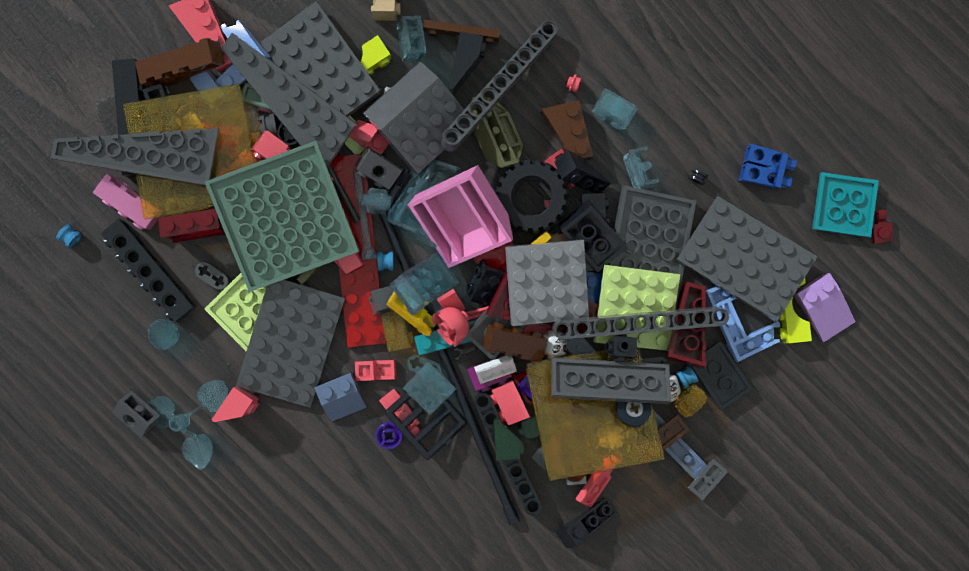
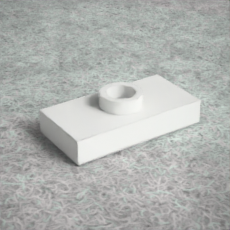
[474,355,517,384]

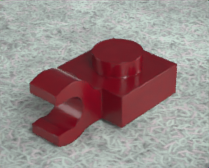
[871,210,894,244]

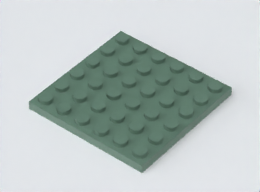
[205,140,360,292]

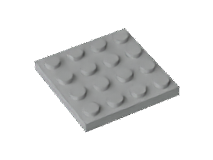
[505,240,589,326]

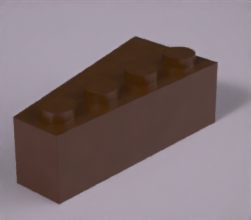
[135,38,225,87]

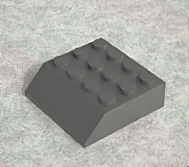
[363,62,468,174]

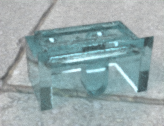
[623,146,660,190]

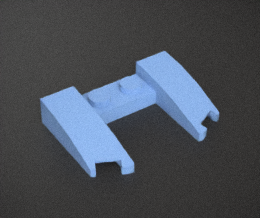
[190,20,270,108]
[706,286,780,362]

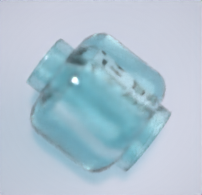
[362,188,391,214]

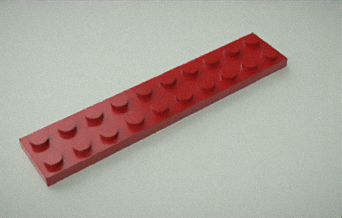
[331,154,386,347]

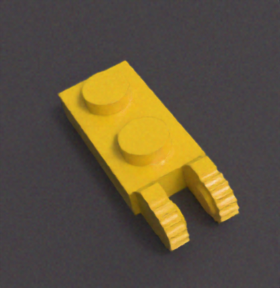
[386,288,437,336]

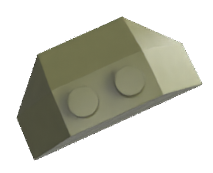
[472,96,523,168]

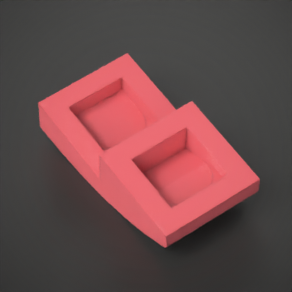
[355,360,397,381]

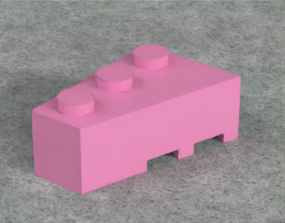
[92,174,164,230]

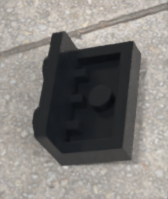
[466,260,505,306]

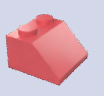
[490,380,530,425]
[212,386,260,422]

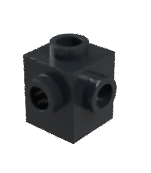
[605,334,637,362]

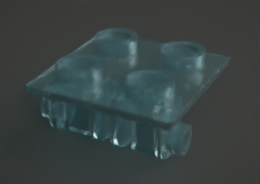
[403,362,456,415]

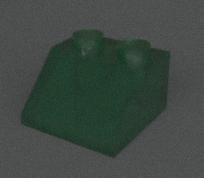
[493,417,524,461]

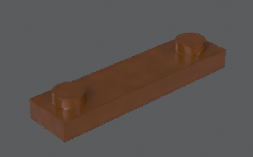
[423,20,500,44]

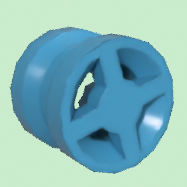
[56,224,82,248]
[377,252,394,271]
[676,365,699,389]

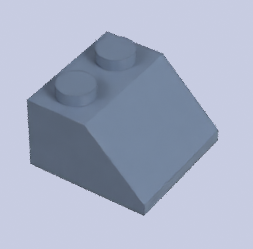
[314,372,367,422]

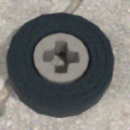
[616,401,652,427]

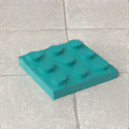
[812,172,879,238]

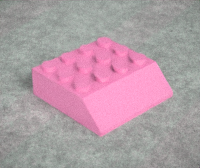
[408,165,513,268]

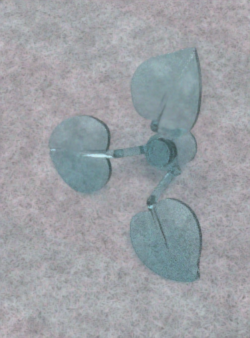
[147,380,228,470]

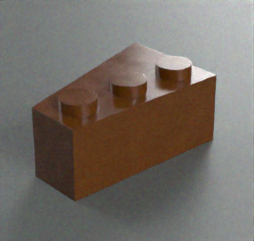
[541,100,593,160]
[482,321,548,362]

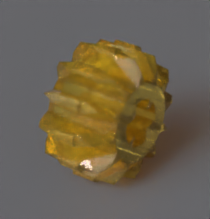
[674,385,707,417]

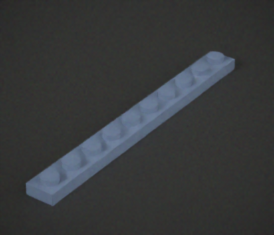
[567,338,706,479]

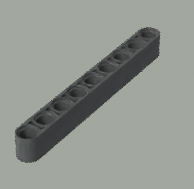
[442,21,558,152]
[552,306,729,339]

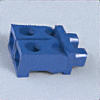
[738,144,797,190]

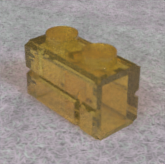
[381,311,415,352]

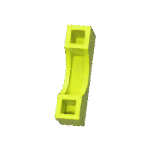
[360,35,392,76]
[779,278,812,343]

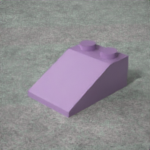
[793,273,855,342]

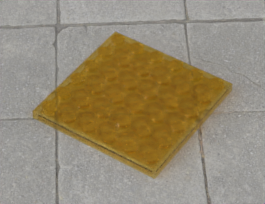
[123,84,255,220]
[526,347,665,481]

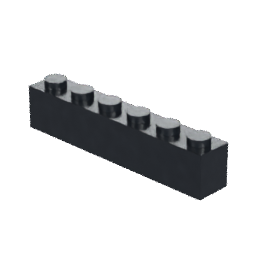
[112,58,149,177]

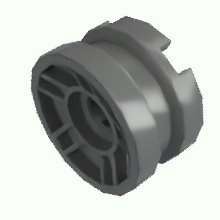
[259,113,279,138]

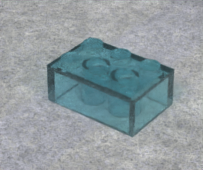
[389,252,460,316]

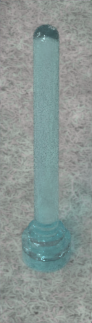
[353,168,377,261]

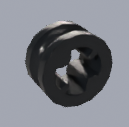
[689,169,708,185]

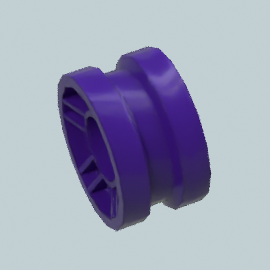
[375,421,403,449]

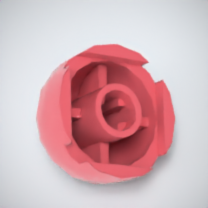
[432,307,469,347]

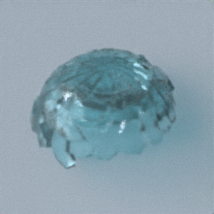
[148,319,179,350]

